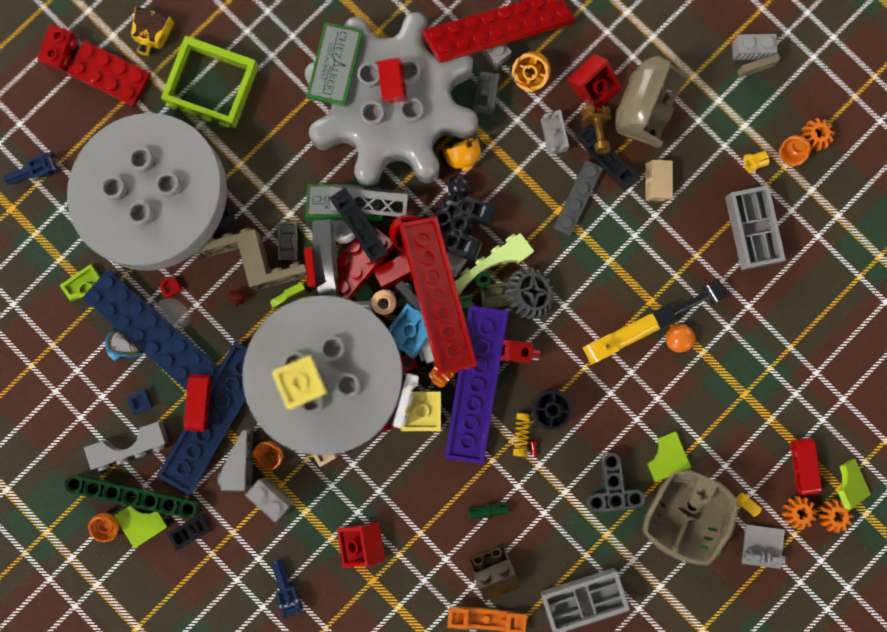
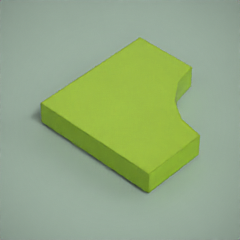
[60,264,101,301]
[270,283,310,309]
[647,431,691,482]
[838,459,871,510]
[114,506,169,549]

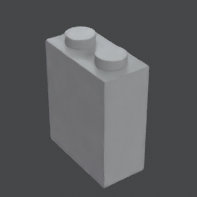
[246,477,295,522]

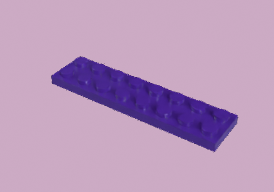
[445,305,508,464]

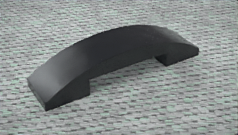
[576,123,641,191]
[329,187,388,263]

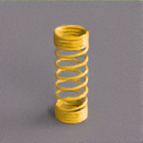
[513,413,531,457]

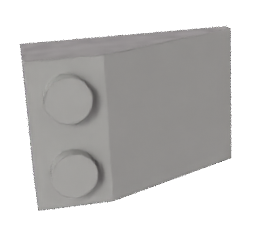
[218,429,254,491]

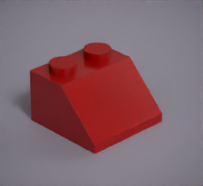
[567,54,622,113]
[337,522,385,567]

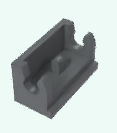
[473,72,499,116]

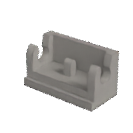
[540,110,569,155]

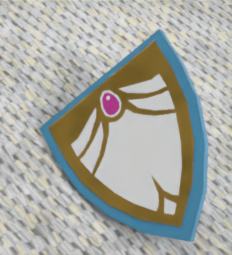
[105,328,145,361]

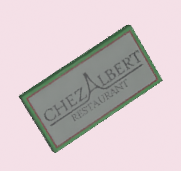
[306,22,363,107]
[305,184,384,221]

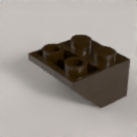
[468,544,521,602]

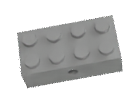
[725,185,786,271]
[540,568,630,632]

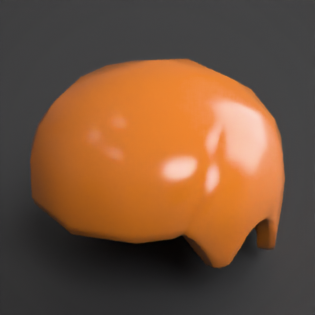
[779,135,811,166]
[666,324,695,353]
[252,441,284,470]
[88,512,119,542]

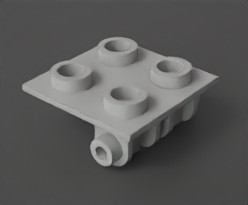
[742,524,786,569]

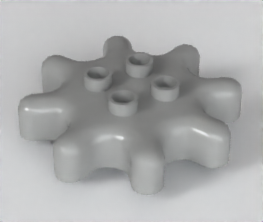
[304,12,478,188]

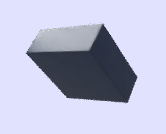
[127,390,153,415]

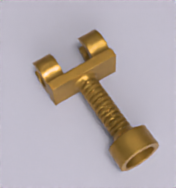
[582,103,611,154]

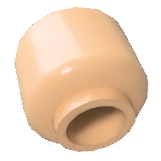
[371,289,397,315]

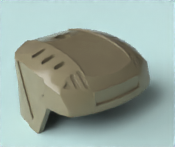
[616,56,689,148]
[642,471,738,565]

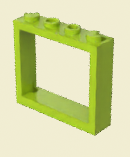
[161,36,259,128]

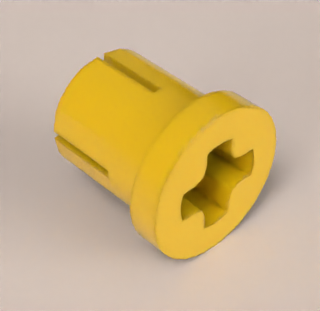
[743,151,769,173]

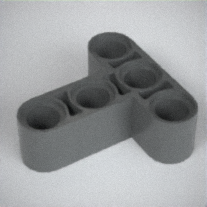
[586,452,645,512]

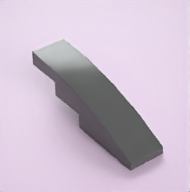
[312,219,340,298]

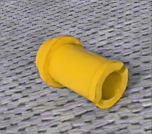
[736,493,762,517]

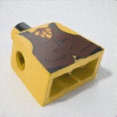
[131,7,174,56]

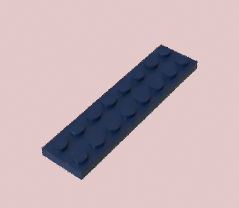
[82,269,220,390]
[157,341,248,495]

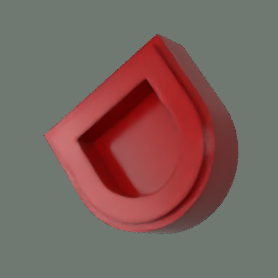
[160,277,184,299]

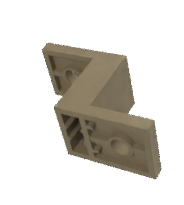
[199,228,307,291]

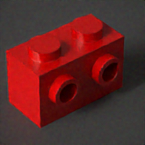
[37,25,77,72]

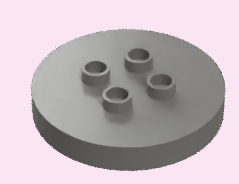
[67,113,227,270]
[243,296,403,455]

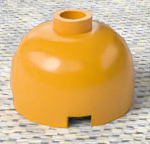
[512,51,551,92]
[442,138,481,171]

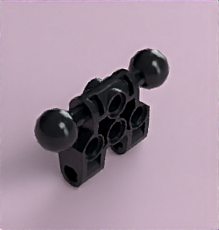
[434,175,498,262]

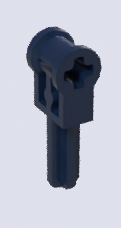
[4,152,60,185]
[272,560,303,620]

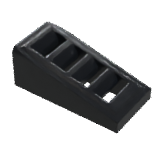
[167,514,211,551]

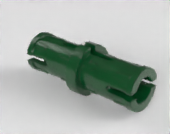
[475,272,491,287]
[468,502,508,521]

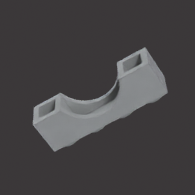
[84,421,170,471]

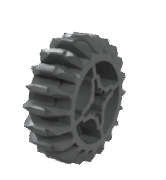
[505,267,555,320]

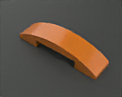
[447,607,527,632]

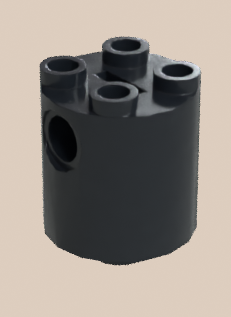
[529,390,572,430]

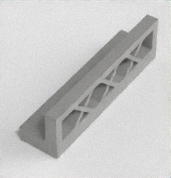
[330,184,410,217]

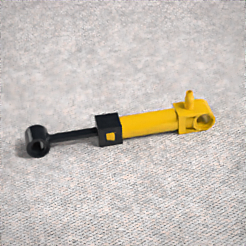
[582,279,727,365]

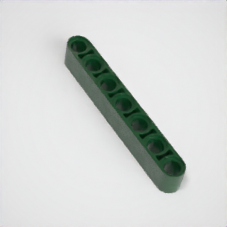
[64,475,201,518]

